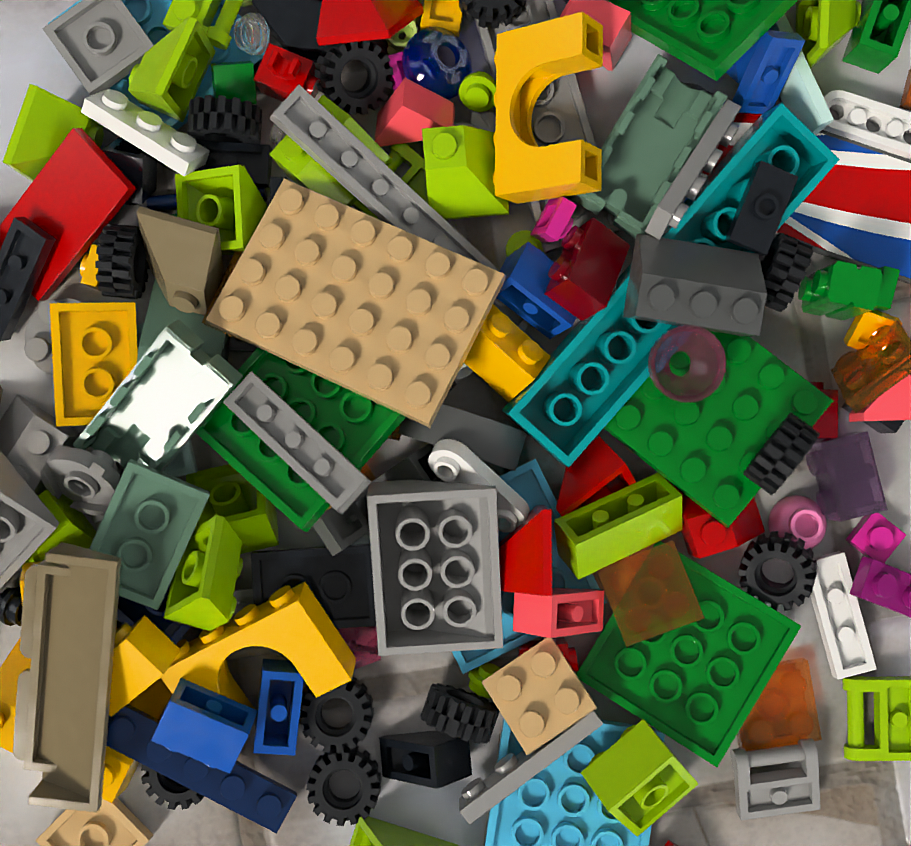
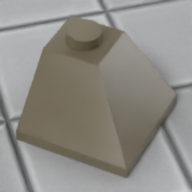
[136,207,225,316]

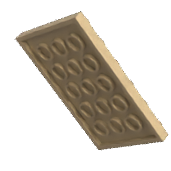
[206,179,505,428]

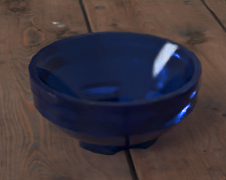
[402,27,472,100]

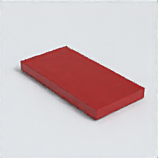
[0,128,137,302]

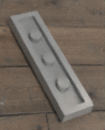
[645,99,741,240]
[223,371,371,514]
[459,710,603,825]

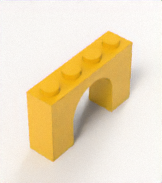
[493,12,603,204]
[161,582,356,709]

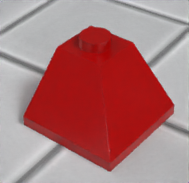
[316,0,424,46]
[556,436,636,517]
[666,479,765,559]
[499,505,552,596]

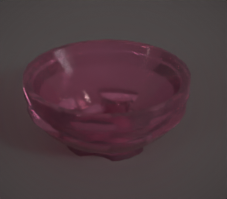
[648,325,726,402]

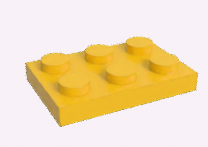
[50,302,138,426]

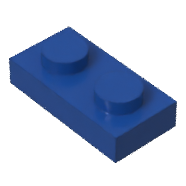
[732,30,805,114]

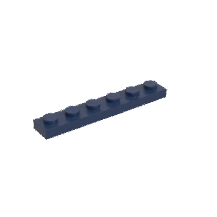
[106,704,297,834]

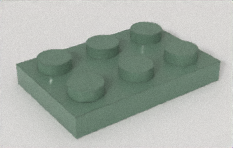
[89,459,210,610]

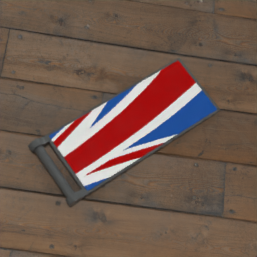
[683,83,911,285]

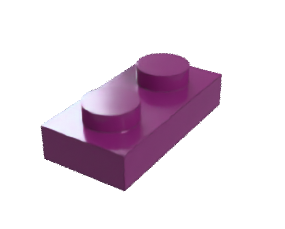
[849,556,911,618]

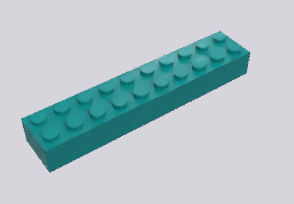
[501,103,840,468]

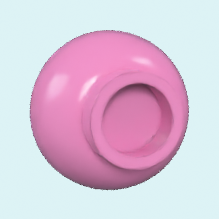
[768,495,827,550]

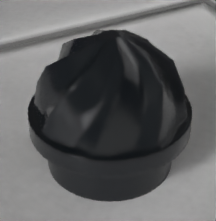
[0,586,22,626]

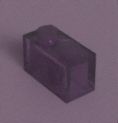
[806,431,888,522]

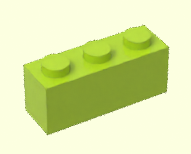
[554,473,682,580]

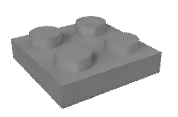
[42,0,154,95]

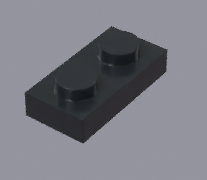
[193,141,273,188]

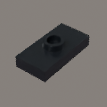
[725,160,798,256]

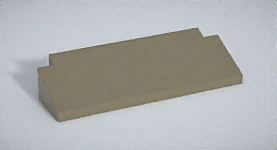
[13,542,122,812]

